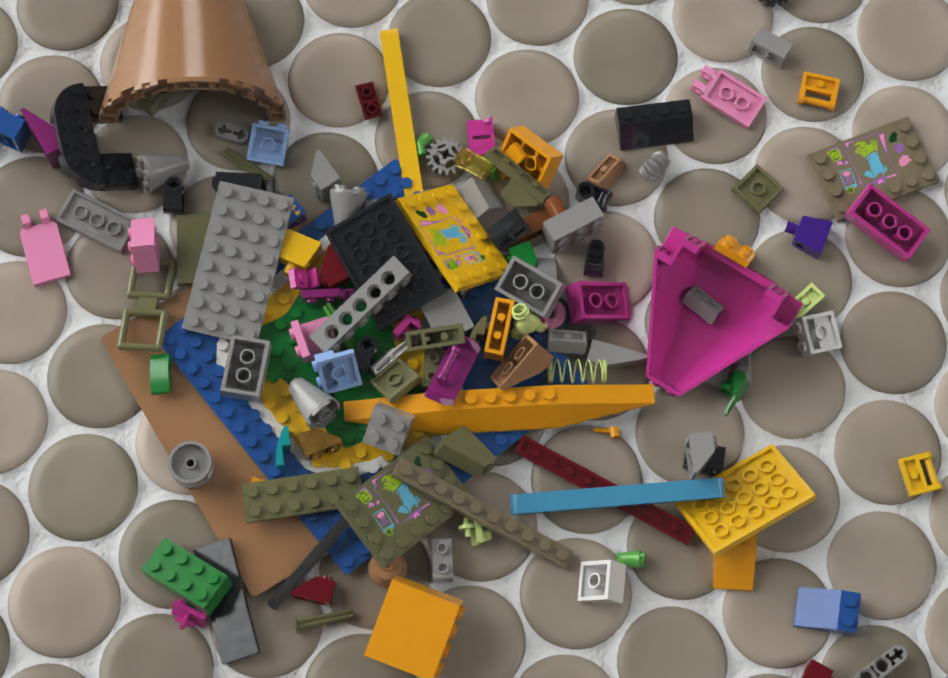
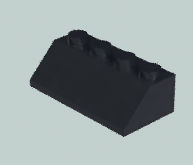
[615,99,694,151]

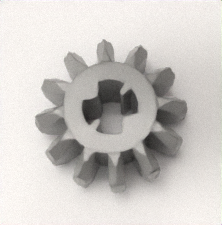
[639,151,671,182]

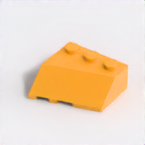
[500,125,564,189]

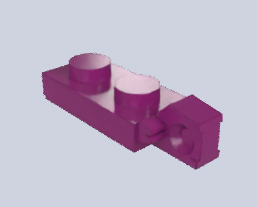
[301,288,355,304]

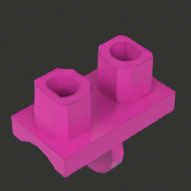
[171,599,207,630]

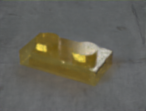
[453,146,495,180]

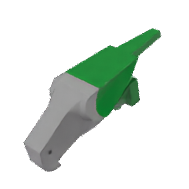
[720,353,752,416]

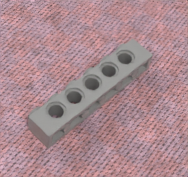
[309,256,412,354]

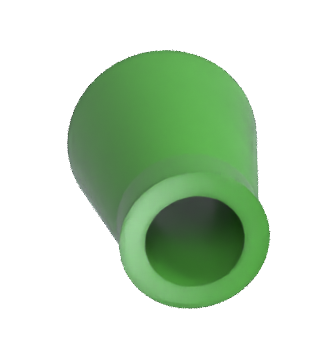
[617,550,646,569]

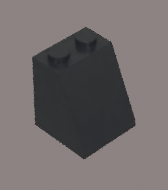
[212,172,267,193]

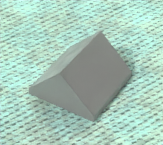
[457,175,505,221]

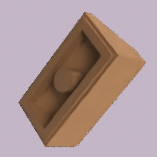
[586,153,626,189]

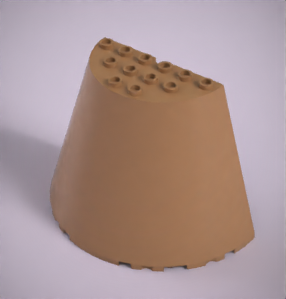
[99,0,287,124]

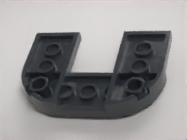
[50,83,139,191]

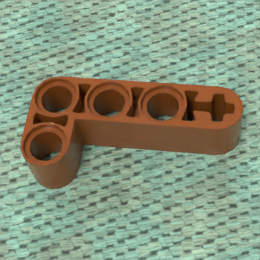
[503,195,567,252]

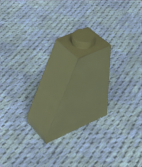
[433,425,496,477]

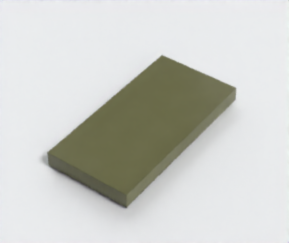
[177,212,212,286]

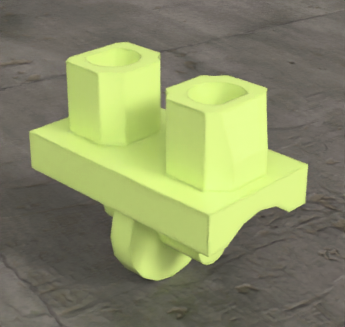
[458,517,492,547]

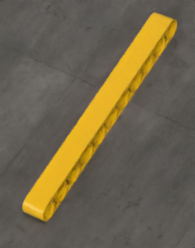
[379,28,423,196]

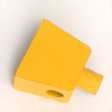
[280,229,322,277]

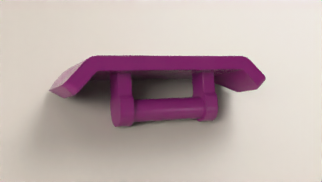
[424,336,481,406]

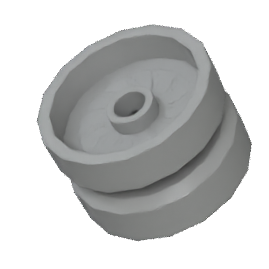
[168,441,214,489]

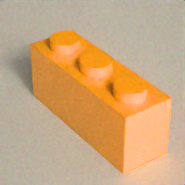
[484,297,515,362]

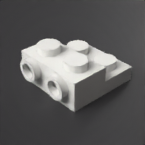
[793,311,843,357]

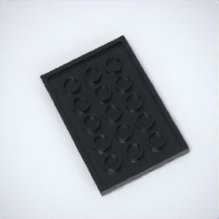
[324,193,447,331]

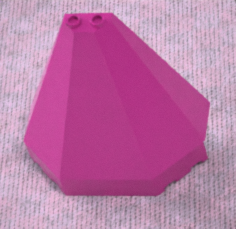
[646,226,803,397]

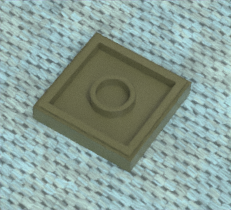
[731,164,785,215]
[369,357,422,405]

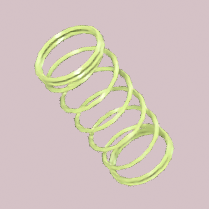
[547,359,607,384]

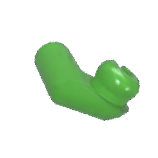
[415,133,433,158]

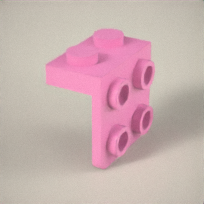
[288,317,340,364]

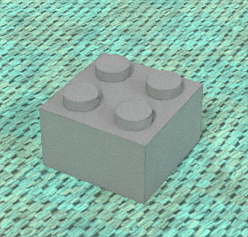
[362,402,416,456]

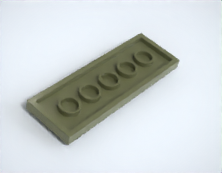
[241,466,361,524]

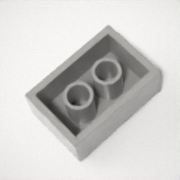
[541,196,604,254]
[495,256,567,318]
[220,335,272,403]

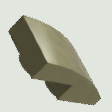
[469,316,490,345]

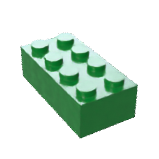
[141,538,233,616]

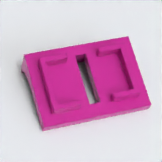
[467,116,495,157]

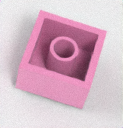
[128,218,160,274]

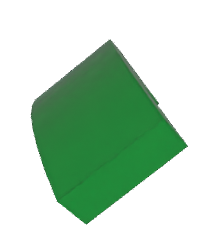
[150,353,172,396]

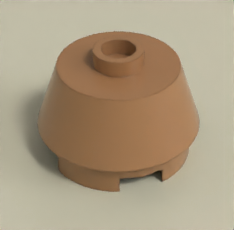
[368,555,408,588]

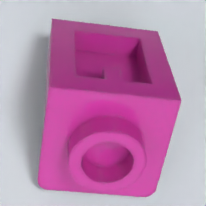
[288,268,320,290]
[392,315,422,341]

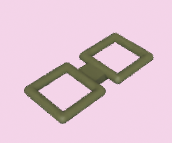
[117,258,177,352]

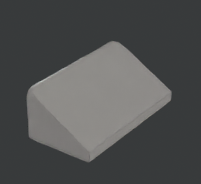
[682,286,725,324]
[547,329,587,355]

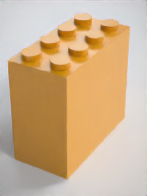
[364,575,466,678]

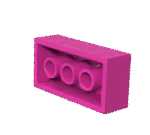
[843,183,931,262]

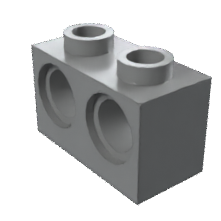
[431,538,453,583]

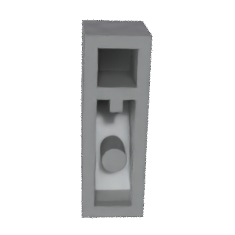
[586,339,647,371]

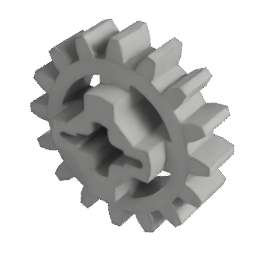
[426,137,466,178]

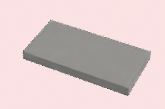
[55,188,135,254]

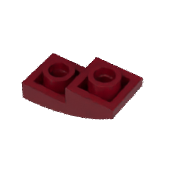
[355,81,383,121]

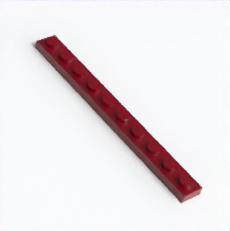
[515,435,695,545]

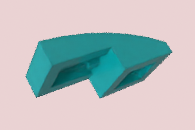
[276,426,291,470]

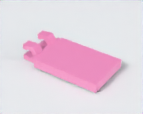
[690,65,767,129]
[20,209,71,287]

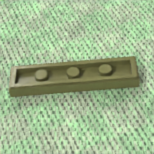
[484,146,552,204]

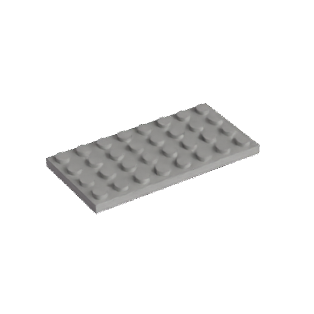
[182,181,295,341]

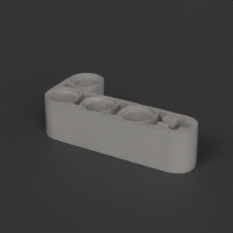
[851,645,907,678]

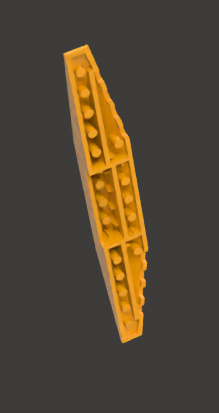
[343,384,655,435]

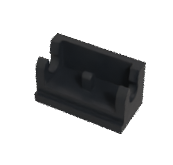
[485,208,531,252]

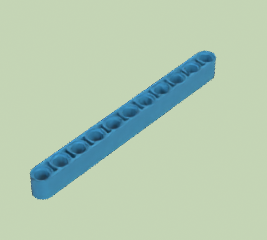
[510,478,726,515]

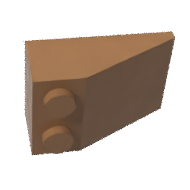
[489,333,554,391]

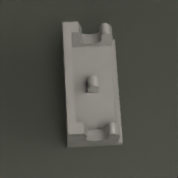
[748,27,793,69]

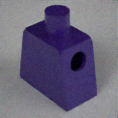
[784,216,833,259]

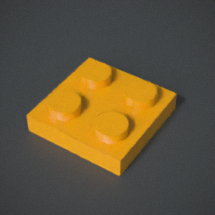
[713,235,757,268]

